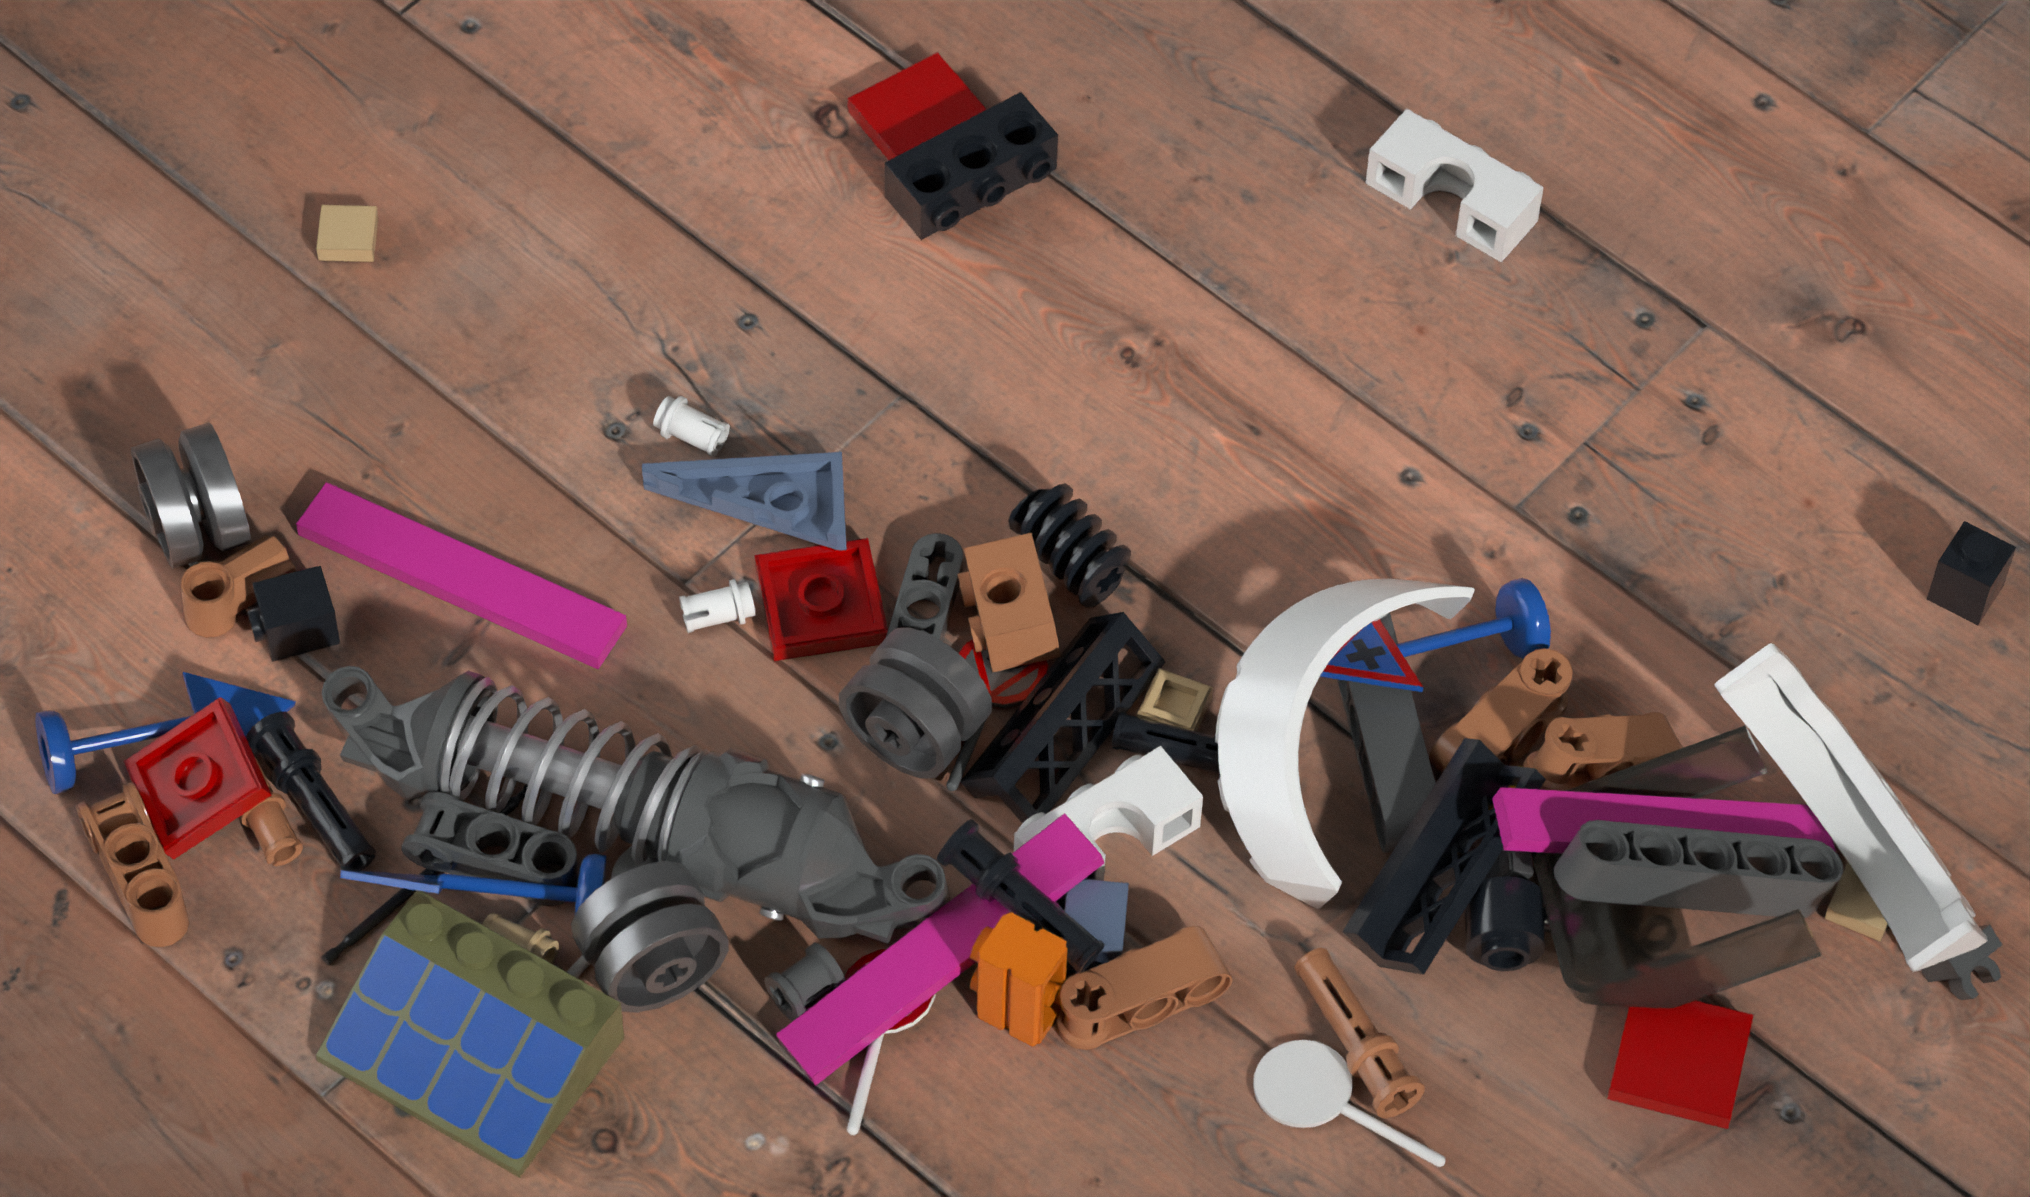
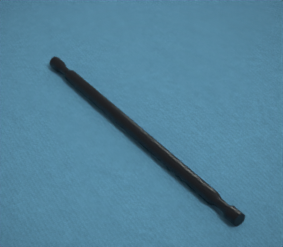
[321,784,528,965]

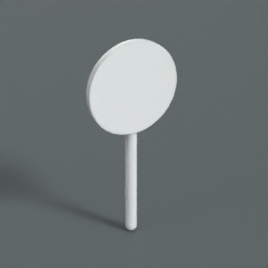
[1254,1040,1446,1167]

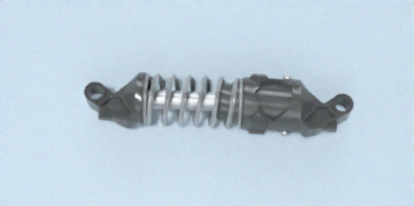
[322,666,950,944]

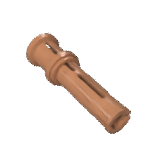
[1294,948,1425,1118]

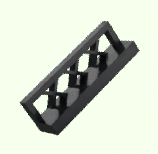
[960,612,1166,823]
[1342,738,1546,975]

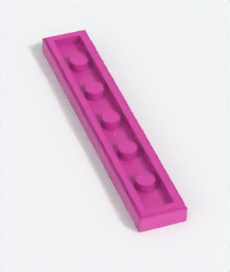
[296,482,627,669]
[1492,787,1836,854]
[776,813,1104,1086]

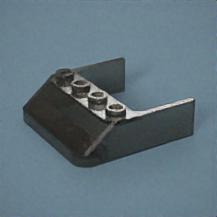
[1531,725,1822,1009]

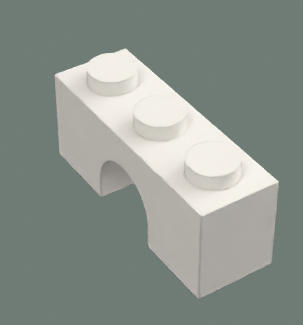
[1366,109,1544,262]
[1014,746,1203,910]

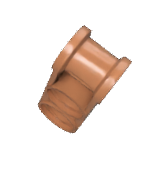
[1429,649,1573,774]
[1523,712,1692,794]
[75,782,189,947]
[1057,926,1233,1050]

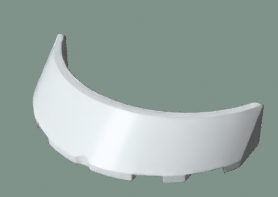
[1215,579,1475,909]
[1714,643,1987,973]

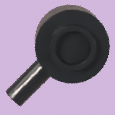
[1465,876,1593,971]

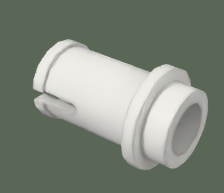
[653,396,730,457]
[679,579,756,633]

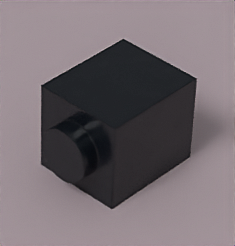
[1927,521,2016,625]
[246,565,341,662]

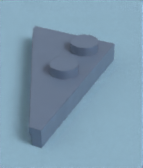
[642,452,847,550]

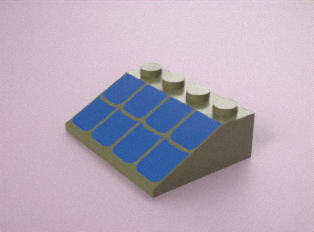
[316,890,624,1178]

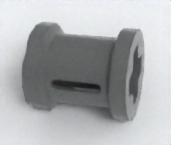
[764,942,846,1021]

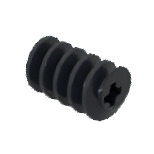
[1008,483,1131,608]

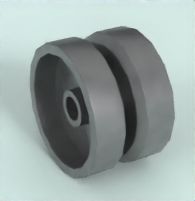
[131,422,251,568]
[839,627,992,779]
[571,861,729,1013]

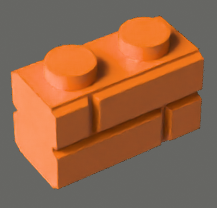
[970,912,1067,1047]

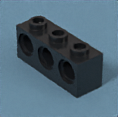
[884,92,1058,240]

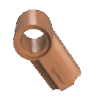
[181,535,296,638]

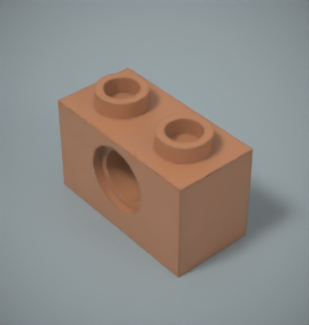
[957,533,1061,673]

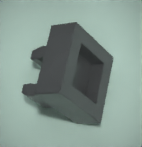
[1921,925,2002,1000]

